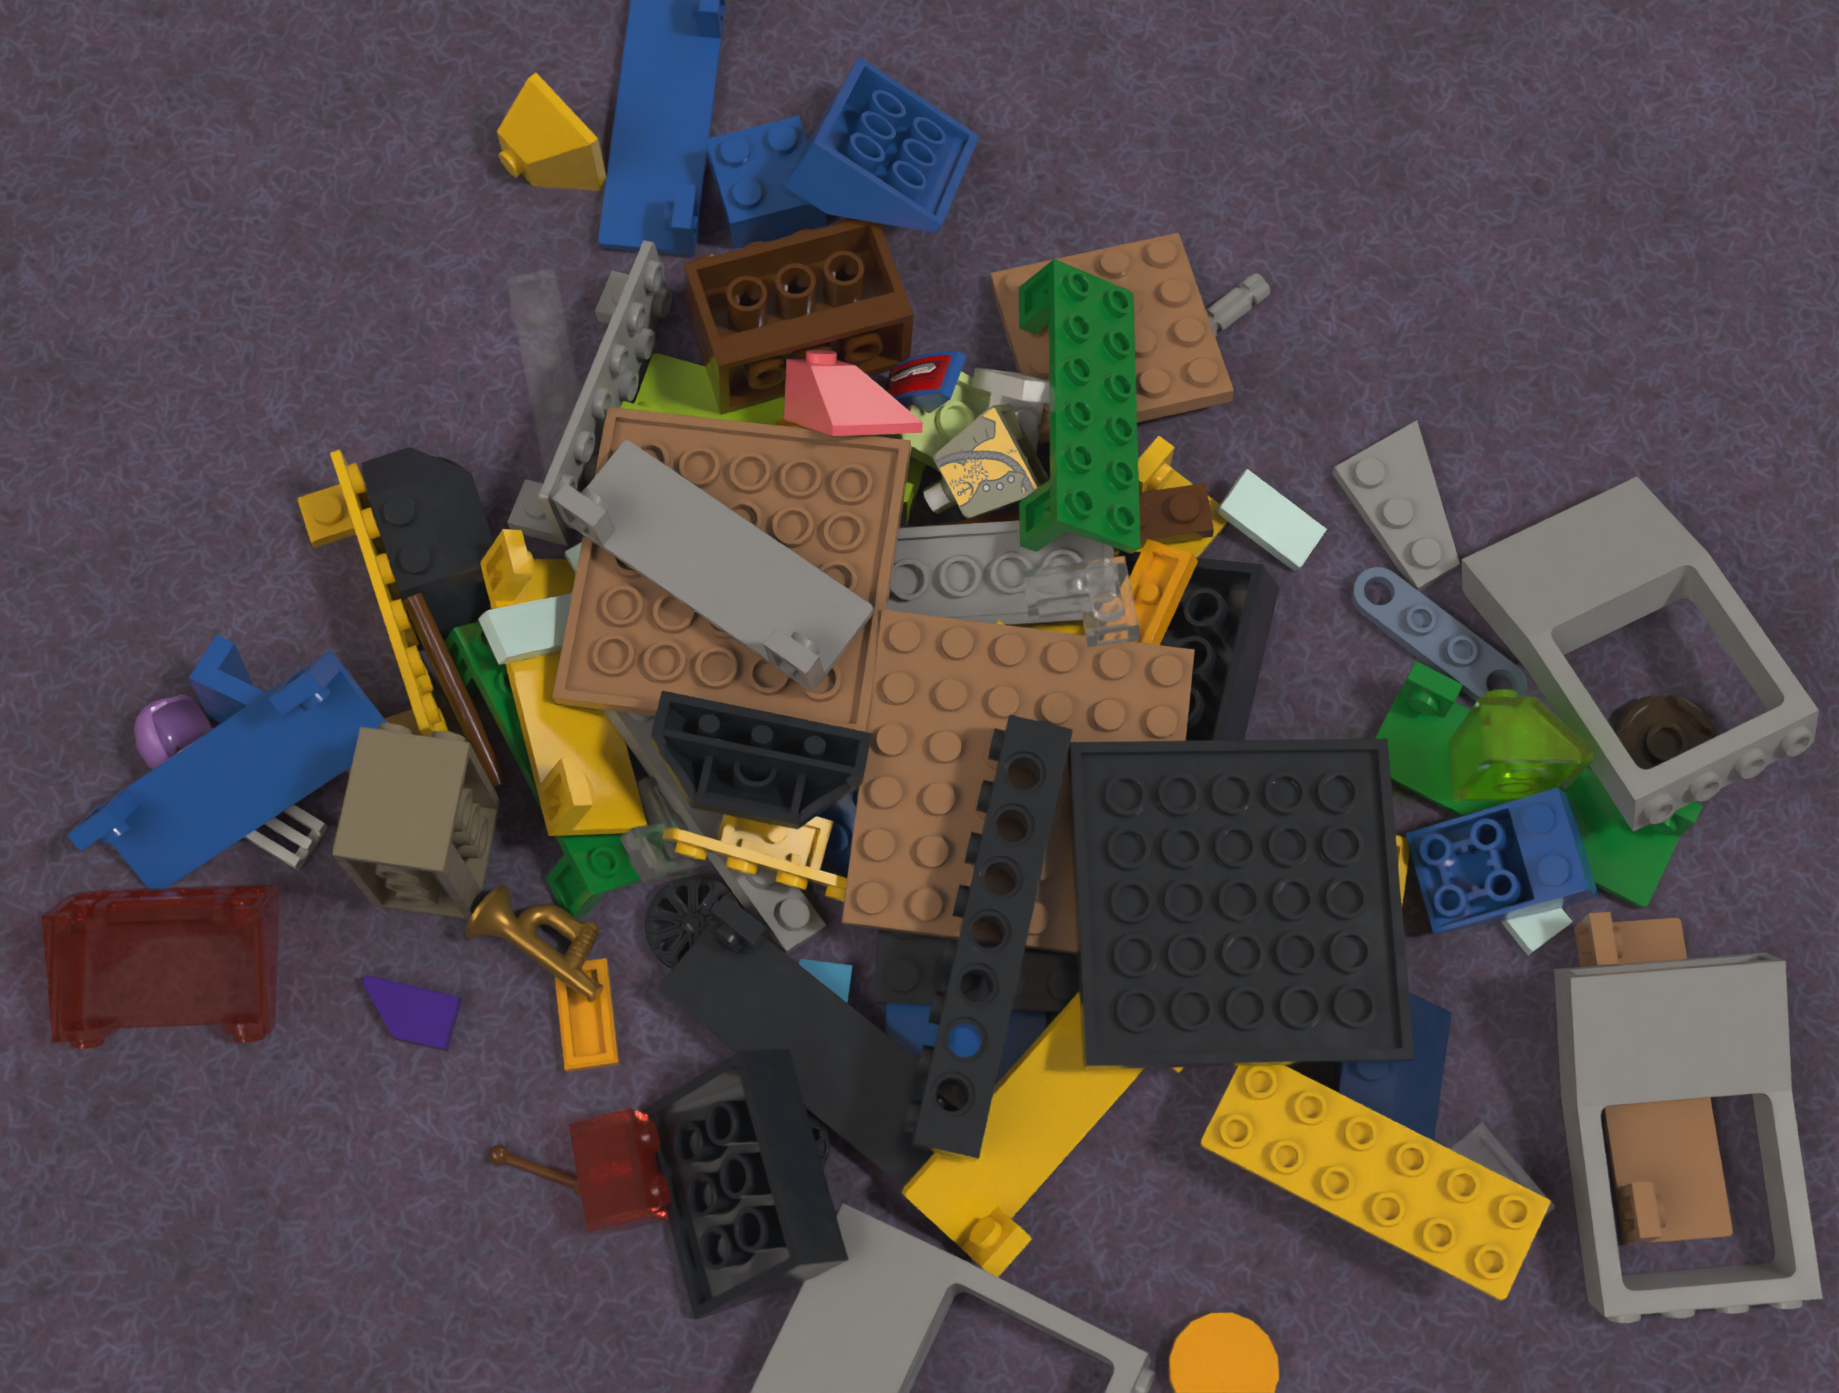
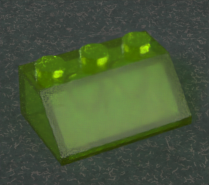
[1448,690,1594,802]

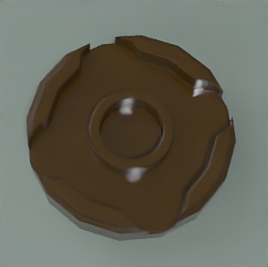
[1613,695,1716,770]

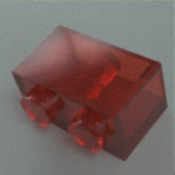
[569,1108,670,1235]

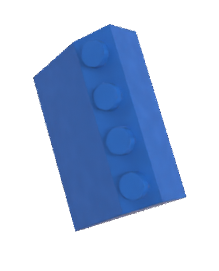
[785,56,979,233]

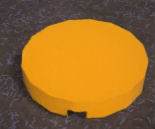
[1168,1313,1279,1393]

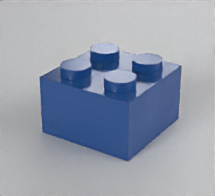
[705,116,827,249]

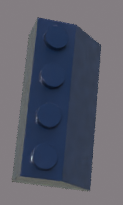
[1331,992,1452,1141]

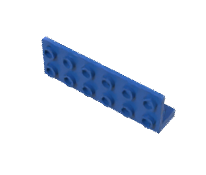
[598,0,726,256]
[67,649,387,894]

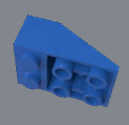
[1405,787,1599,935]

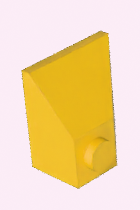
[497,73,606,191]

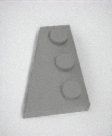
[1332,420,1460,591]

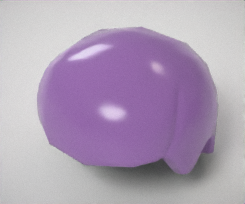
[134,695,212,769]

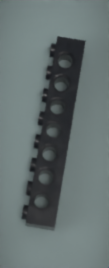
[903,714,1073,1162]

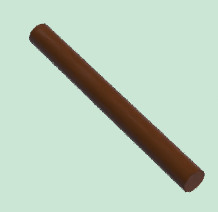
[402,593,509,788]

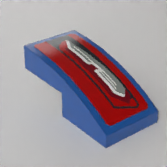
[883,351,967,414]

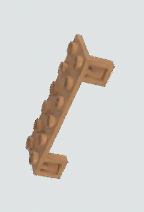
[1574,912,1733,1246]

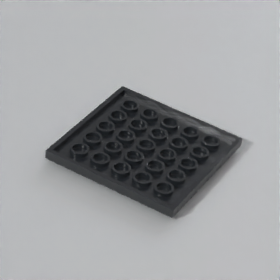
[1067,739,1414,1069]

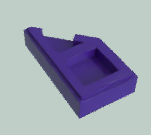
[363,975,462,1052]

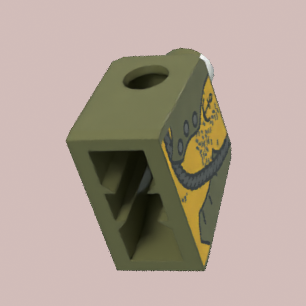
[923,404,1050,519]

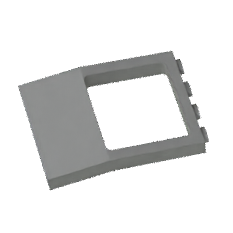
[1462,477,1819,832]
[1554,953,1823,1323]
[751,1203,1155,1393]

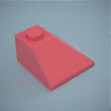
[784,350,923,436]

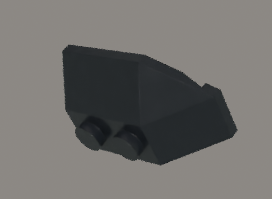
[361,447,494,651]
[650,691,872,830]

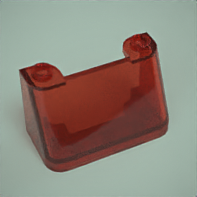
[42,884,279,1049]

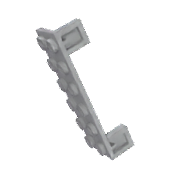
[507,240,672,546]
[552,440,874,693]

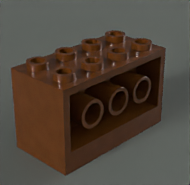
[684,218,914,415]

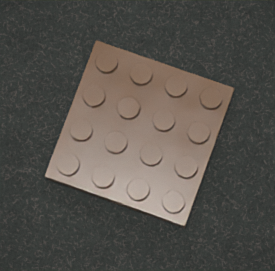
[990,232,1234,444]

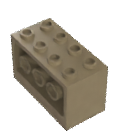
[332,723,500,920]

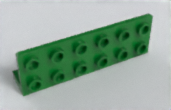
[1019,259,1140,554]
[445,622,676,919]
[1375,661,1703,909]

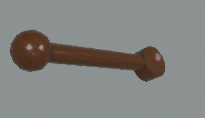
[488,1144,596,1198]

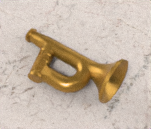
[465,885,603,1003]

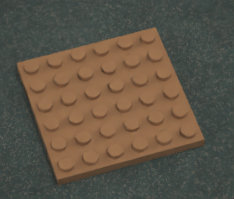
[552,407,912,732]
[842,609,1195,954]

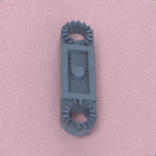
[1351,567,1527,713]

